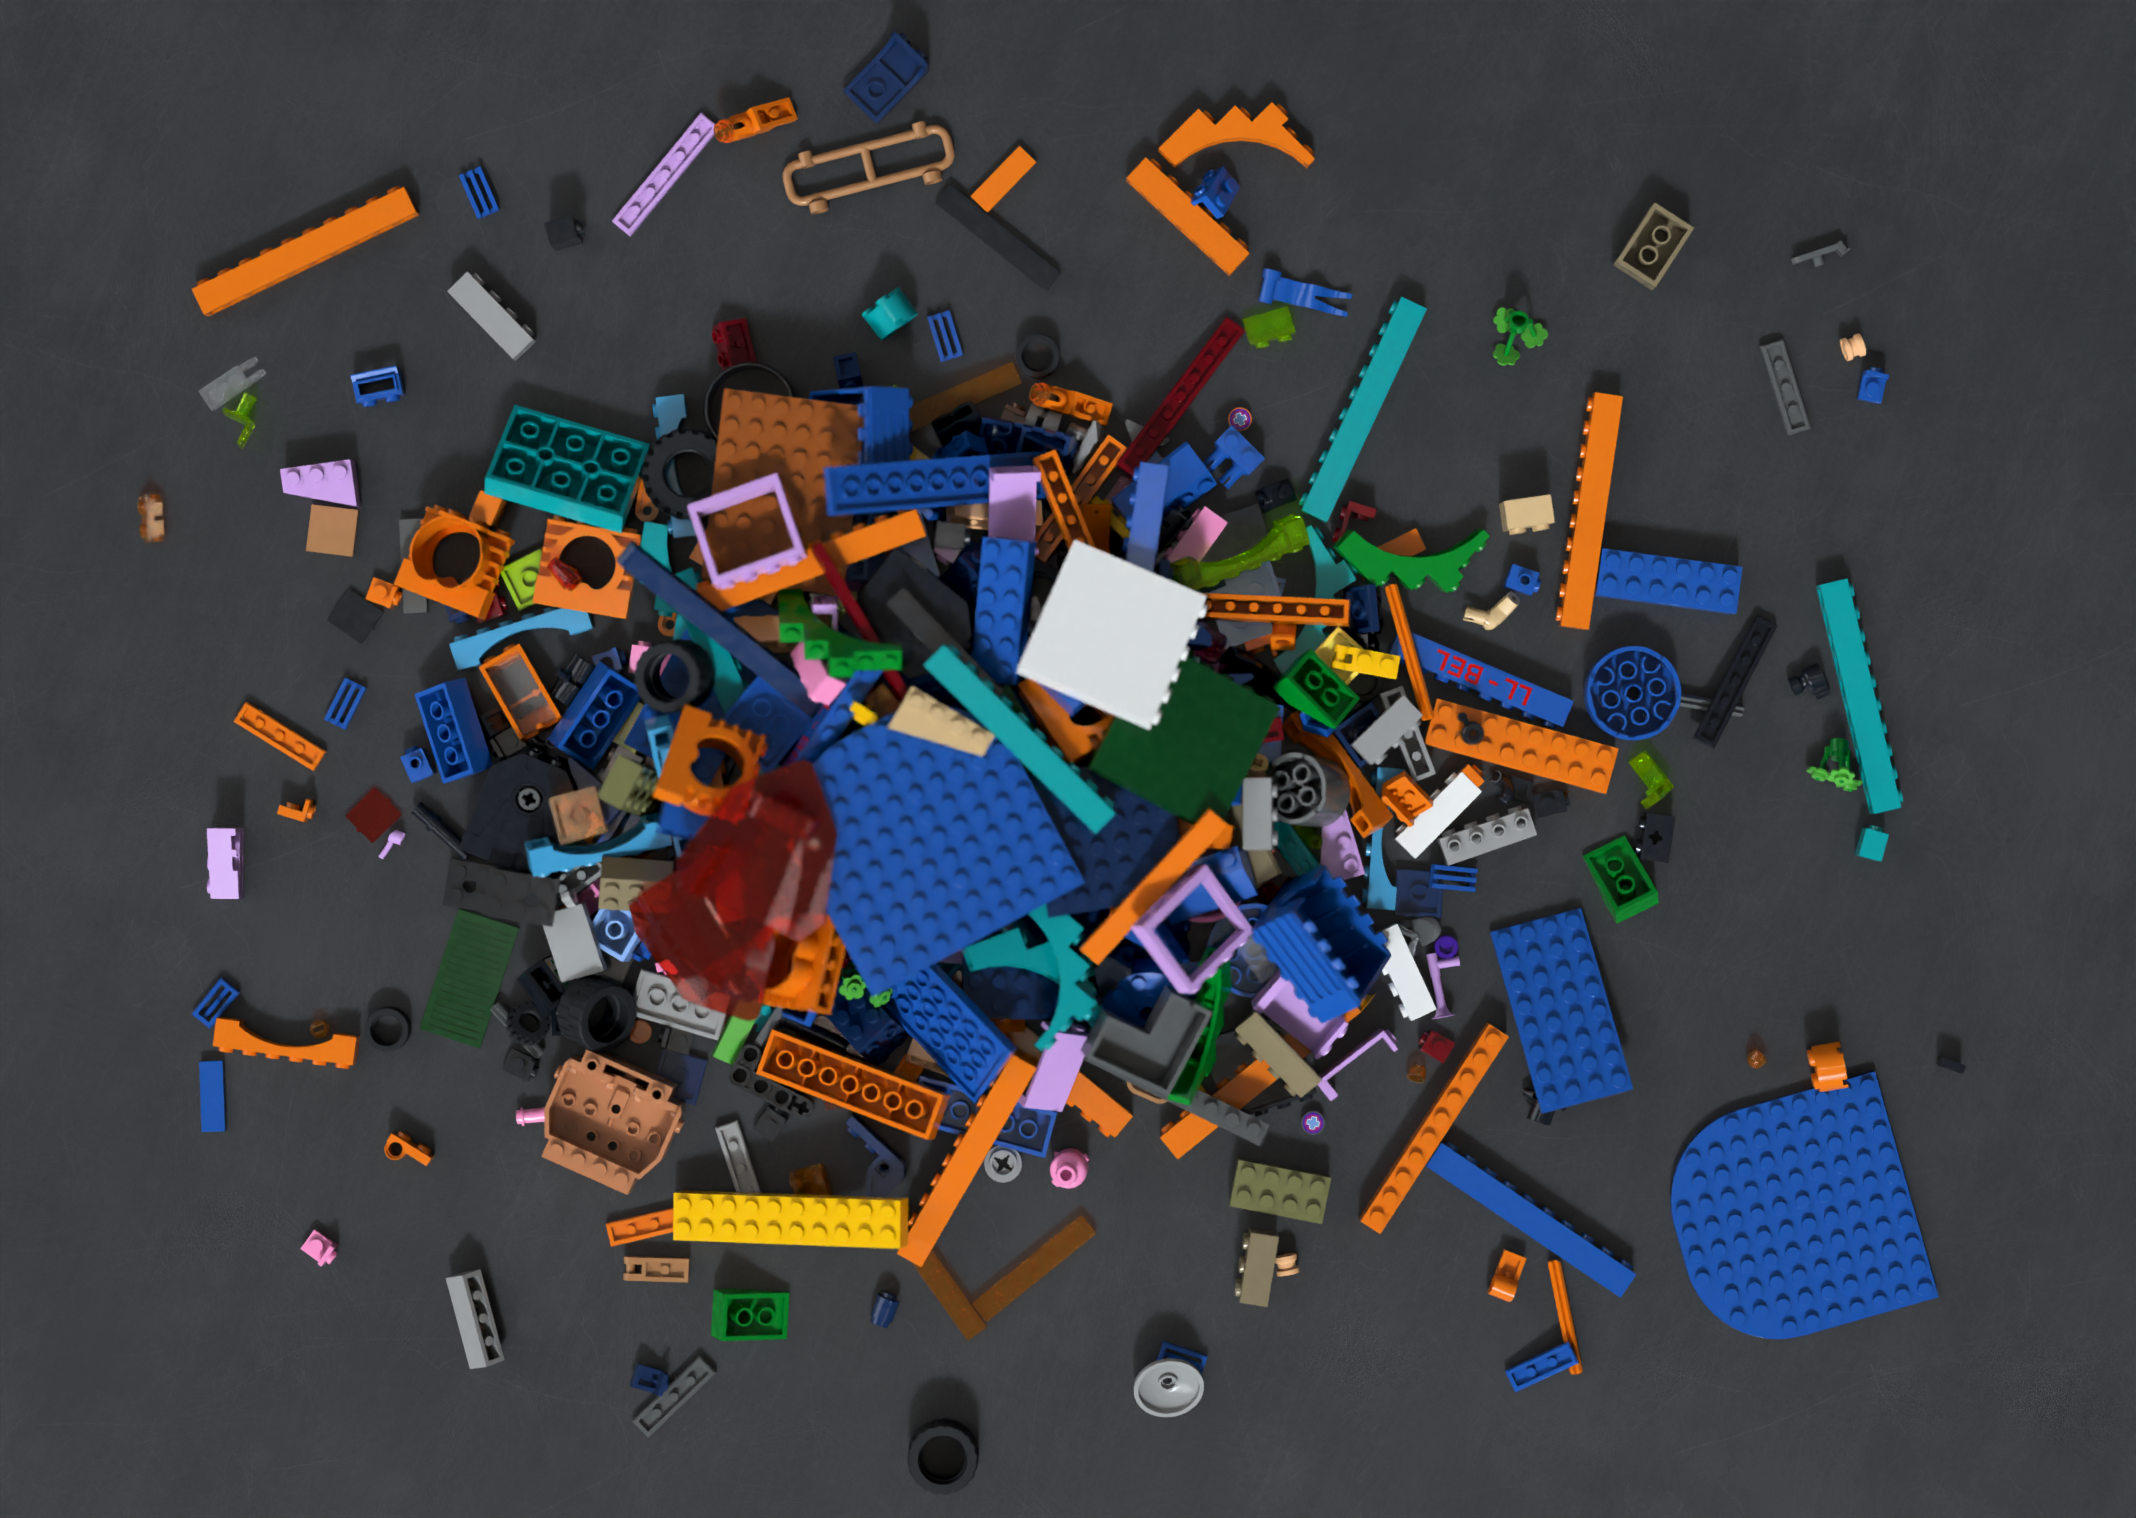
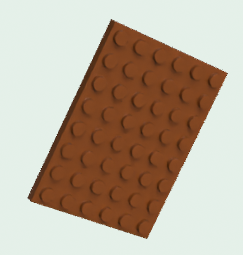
[702,388,864,595]

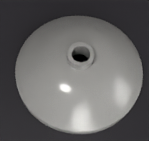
[1133,1358,1204,1417]

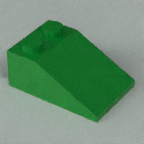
[1272,648,1360,729]
[1583,835,1659,924]
[711,1289,789,1341]

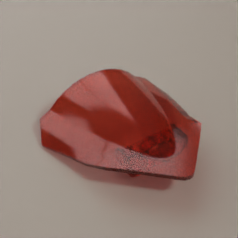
[677,760,837,942]
[629,841,776,1021]

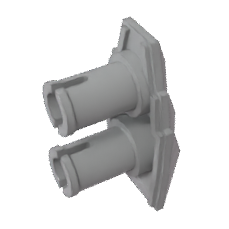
[1066,420,1104,476]

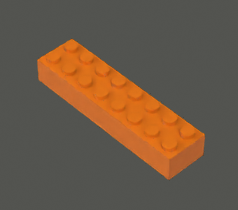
[1423,698,1619,794]
[756,1029,951,1140]

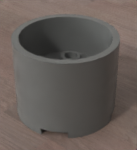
[1266,753,1350,828]

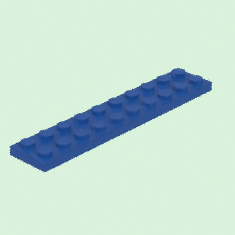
[824,451,1045,516]

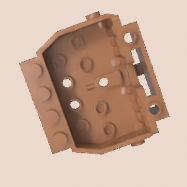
[541,1049,685,1195]

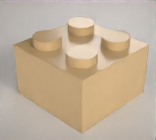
[1499,494,1555,535]

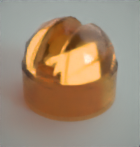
[310,1019,330,1038]
[1747,1048,1768,1069]
[1407,1063,1427,1083]

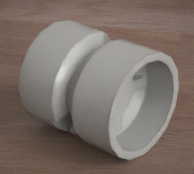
[1024,403,1063,431]

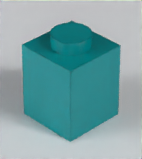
[1854,825,1889,862]

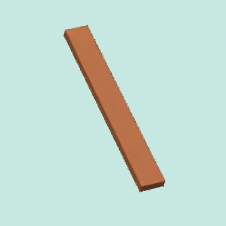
[1079,808,1228,965]

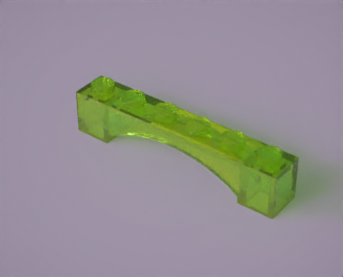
[1170,513,1310,592]

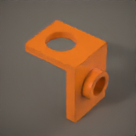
[1270,623,1297,651]

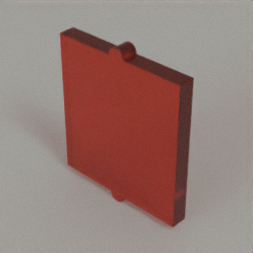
[345,787,402,844]

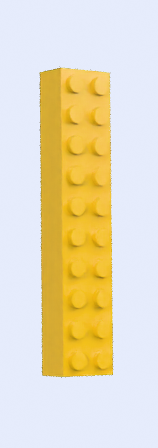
[673,1190,908,1249]

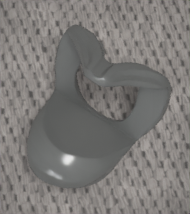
[1398,916,1442,956]

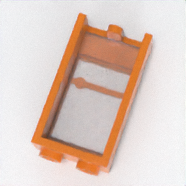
[479,643,563,742]

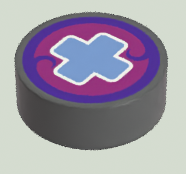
[1301,1111,1325,1135]

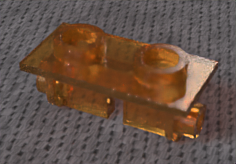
[137,494,165,543]

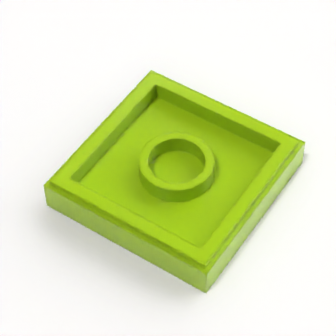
[501,548,542,611]

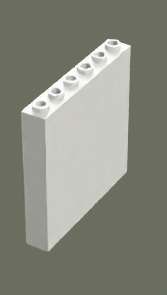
[1017,540,1208,730]

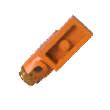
[714,97,798,143]
[1029,382,1113,426]

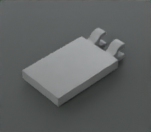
[543,888,607,983]

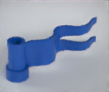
[1258,268,1353,317]

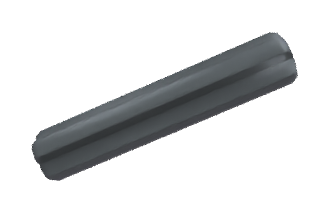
[1680,694,1744,717]
[490,1001,545,1059]

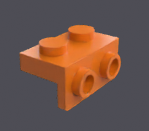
[1381,771,1433,827]

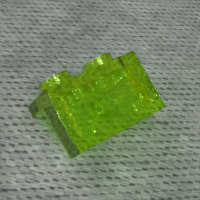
[1242,306,1296,349]

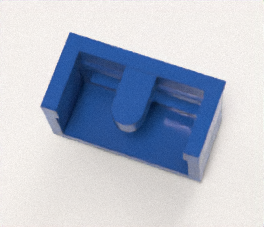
[350,365,406,407]
[933,430,989,459]

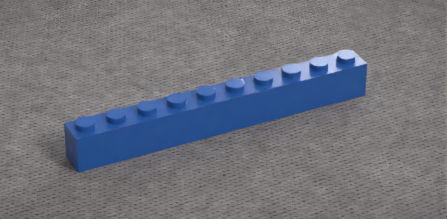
[1425,1141,1637,1298]

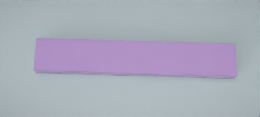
[612,113,720,237]

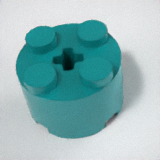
[861,287,918,341]

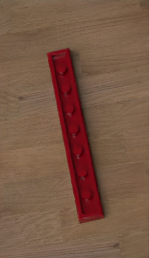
[1116,317,1245,478]
[811,542,909,704]

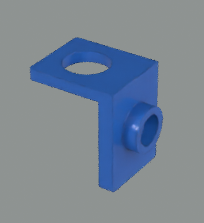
[592,647,628,672]

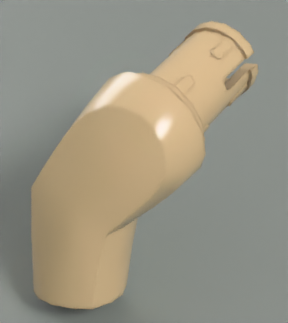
[1463,591,1520,630]

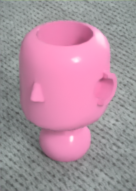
[1050,1148,1090,1189]

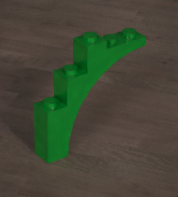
[1332,528,1490,593]
[778,588,902,677]
[1168,946,1232,1106]

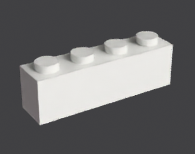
[1394,772,1482,859]
[1375,923,1436,1021]

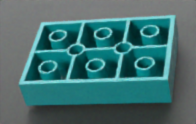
[484,404,650,533]

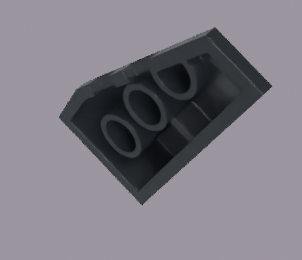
[1218,646,1298,711]

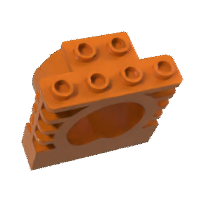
[394,504,515,620]
[532,515,642,619]
[1016,678,1113,765]
[653,705,768,824]
[746,911,846,1015]

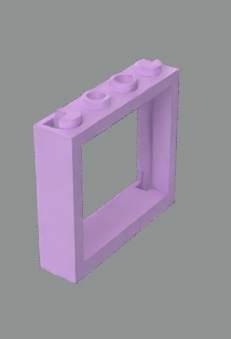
[687,473,807,590]
[1131,865,1252,994]

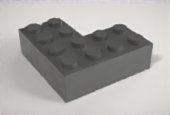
[1080,985,1213,1096]

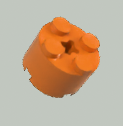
[1807,1041,1848,1092]

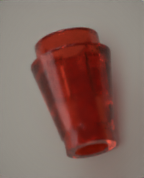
[547,557,583,591]

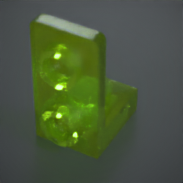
[1629,750,1674,809]

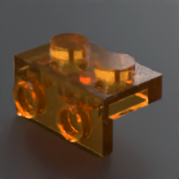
[789,1163,832,1195]

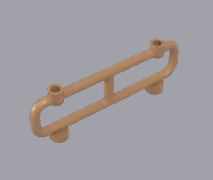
[782,121,955,214]

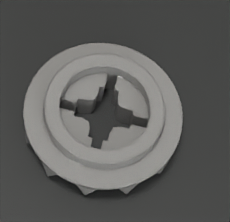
[984,1146,1022,1183]

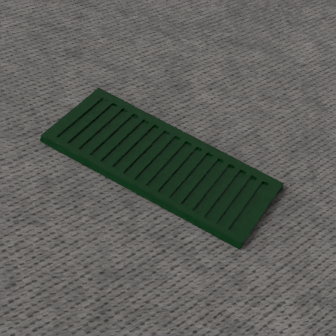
[420,908,519,1048]

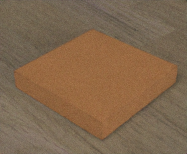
[306,504,360,557]

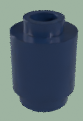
[870,1291,900,1328]

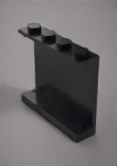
[1211,1018,1317,1117]

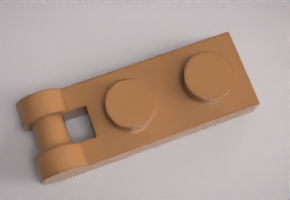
[623,1256,690,1283]

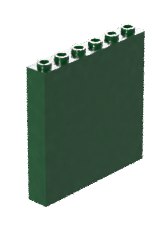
[1087,653,1280,825]

